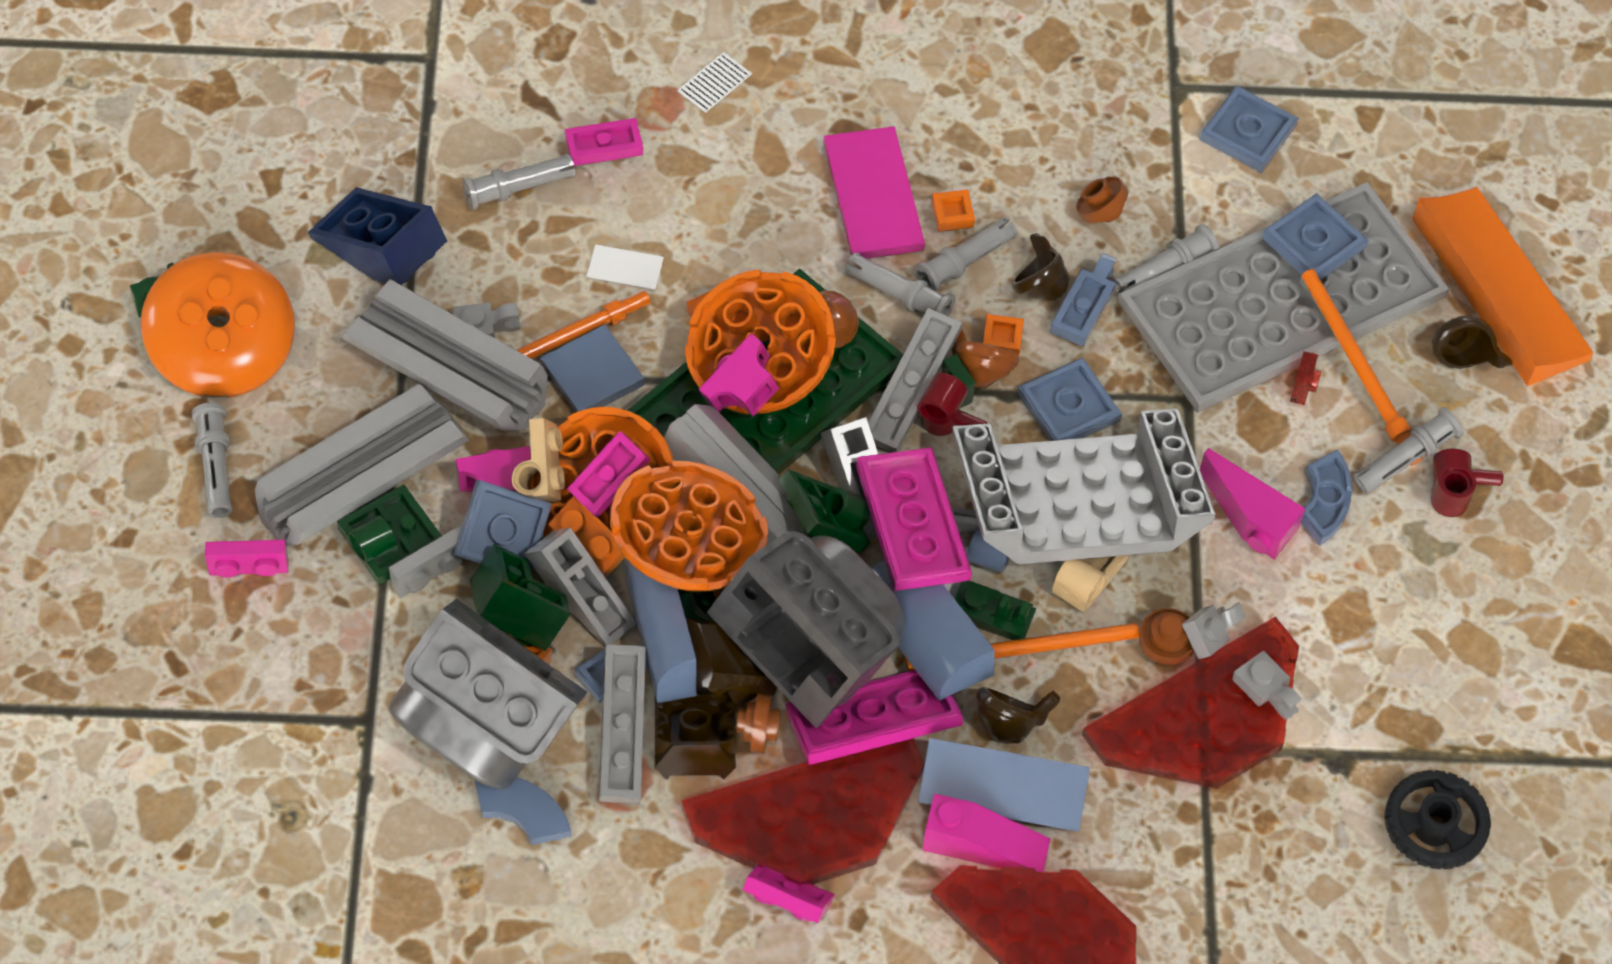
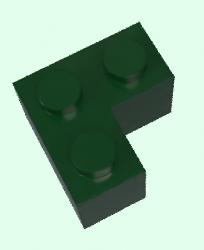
[470,544,571,651]

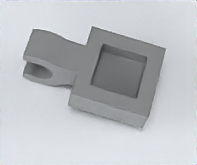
[453,302,521,338]
[1182,602,1246,659]
[1232,650,1302,720]

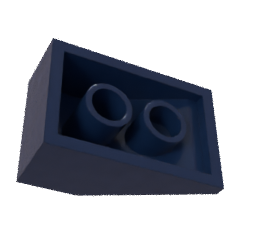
[308,187,447,285]

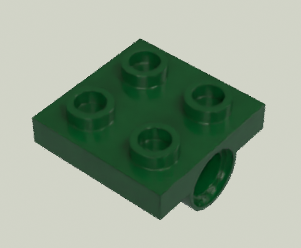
[779,469,871,553]
[337,484,442,585]

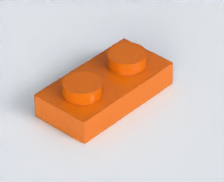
[549,496,625,578]

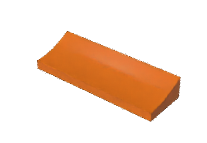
[1412,187,1594,386]

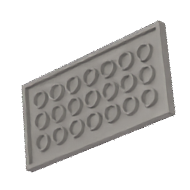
[1118,182,1449,413]

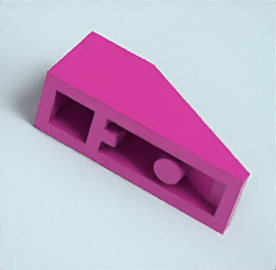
[1200,448,1305,560]
[922,793,1050,878]

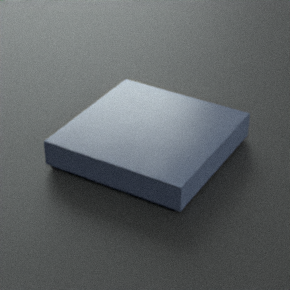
[1199,85,1299,173]
[1262,193,1368,280]
[540,324,645,413]
[1017,358,1122,441]
[454,480,552,572]

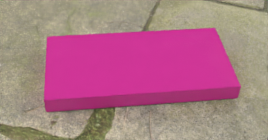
[823,126,925,259]
[856,447,972,591]
[785,670,963,765]

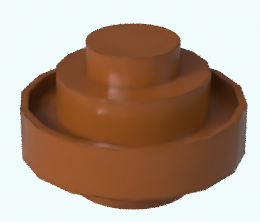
[1076,176,1129,223]
[1139,608,1194,665]
[737,693,780,754]

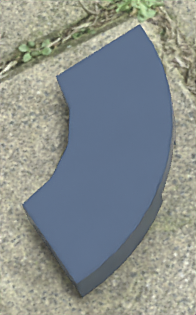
[1301,449,1352,546]
[474,777,571,845]

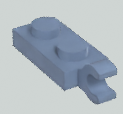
[1050,253,1116,347]

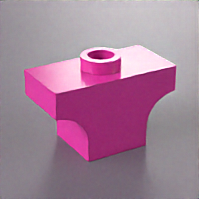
[699,333,779,416]
[456,446,531,493]

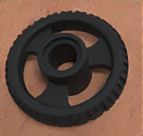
[1384,770,1491,869]

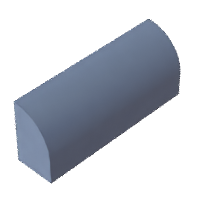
[624,558,696,703]
[872,559,994,700]
[918,738,1090,832]

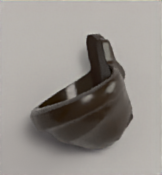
[1012,233,1070,301]
[1432,316,1513,369]
[976,687,1061,744]

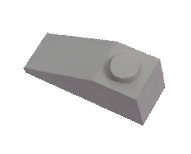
[820,417,878,539]
[524,528,637,647]

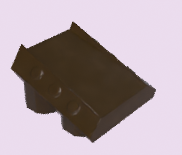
[686,618,778,705]
[655,691,736,780]

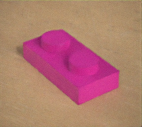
[565,118,643,166]
[567,431,651,517]
[205,539,289,578]
[743,862,835,923]

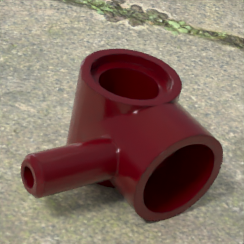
[917,373,988,436]
[1430,448,1504,517]

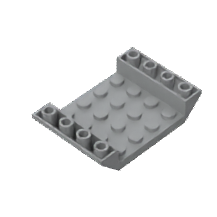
[953,408,1215,564]

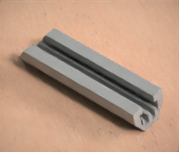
[342,279,548,431]
[254,383,470,545]
[664,404,810,544]

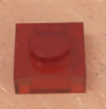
[1290,351,1322,405]

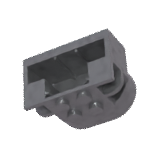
[707,531,905,728]
[389,599,588,790]

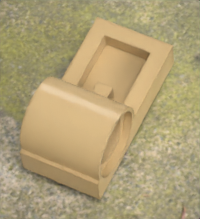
[512,418,565,503]
[1052,555,1129,613]

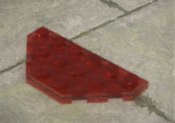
[1082,616,1299,789]
[681,738,924,886]
[930,865,1137,964]

